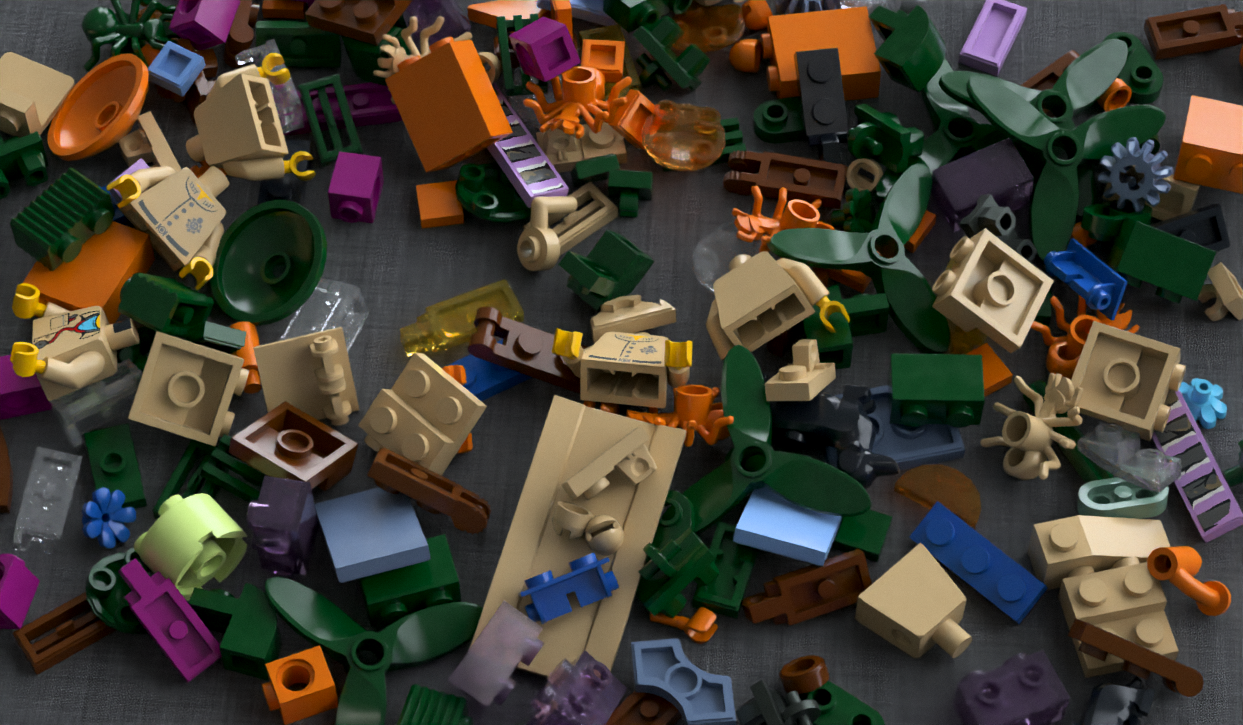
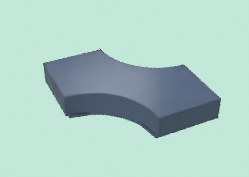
[631,638,736,725]

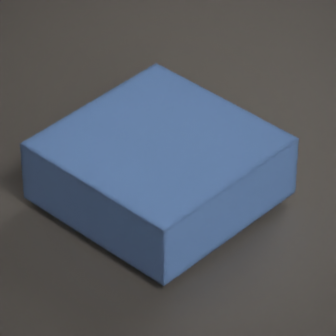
[148,41,206,97]

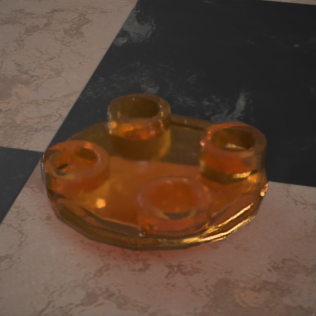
[672,0,746,53]
[641,100,726,171]

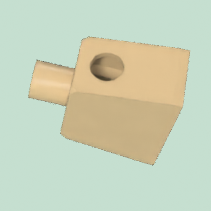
[855,543,972,658]

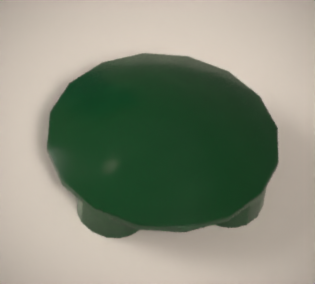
[455,163,531,222]
[85,548,154,634]

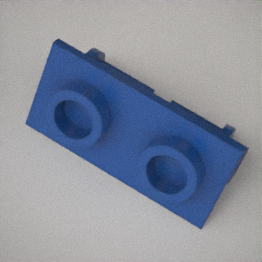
[1044,238,1128,320]
[518,553,619,624]

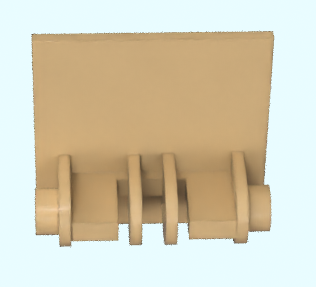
[253,327,360,426]

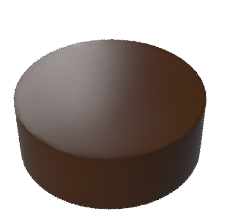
[779,655,830,694]

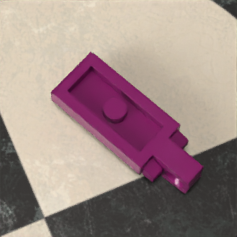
[118,558,222,683]

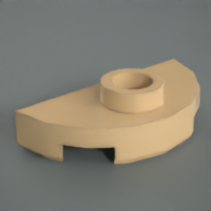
[590,295,676,343]

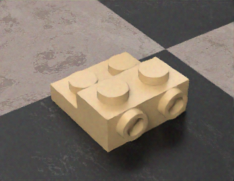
[932,228,1054,353]
[1070,321,1186,441]
[128,331,249,447]
[358,353,487,476]
[1058,557,1179,678]

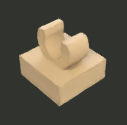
[1198,262,1243,321]

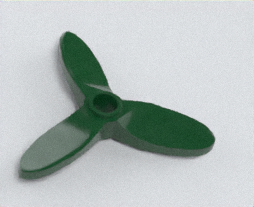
[938,39,1128,220]
[875,58,1040,203]
[966,76,1166,266]
[767,163,951,354]
[662,345,872,534]
[264,577,483,725]

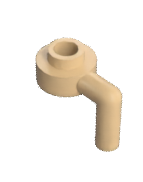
[517,196,577,271]

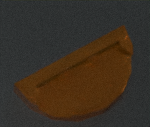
[894,464,981,530]

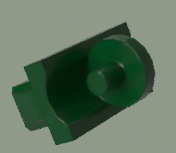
[632,16,711,92]
[848,104,924,173]
[0,131,49,199]
[636,528,719,618]

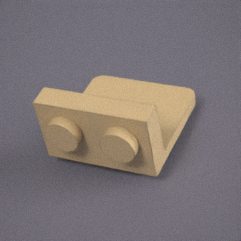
[0,52,75,138]

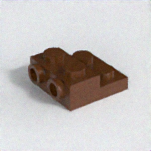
[305,0,413,46]
[228,401,358,496]

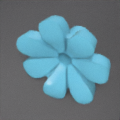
[1179,378,1227,429]

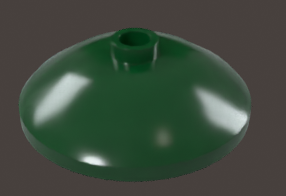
[210,200,327,326]

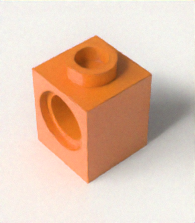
[261,645,338,725]

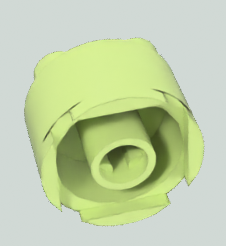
[134,493,247,601]

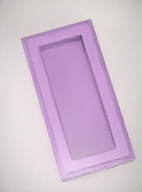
[958,0,1027,76]

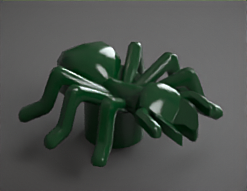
[81,0,181,72]

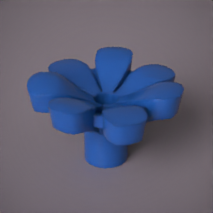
[82,487,136,548]

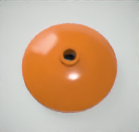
[48,54,149,161]

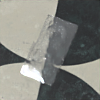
[1078,423,1181,492]

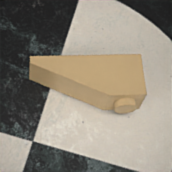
[1028,515,1170,590]

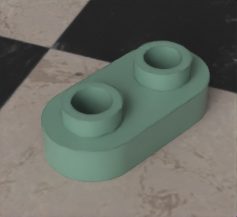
[1077,473,1169,519]

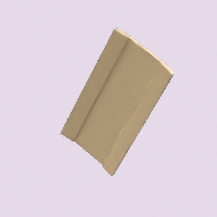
[469,395,687,692]

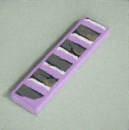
[487,83,569,208]
[1152,389,1243,543]

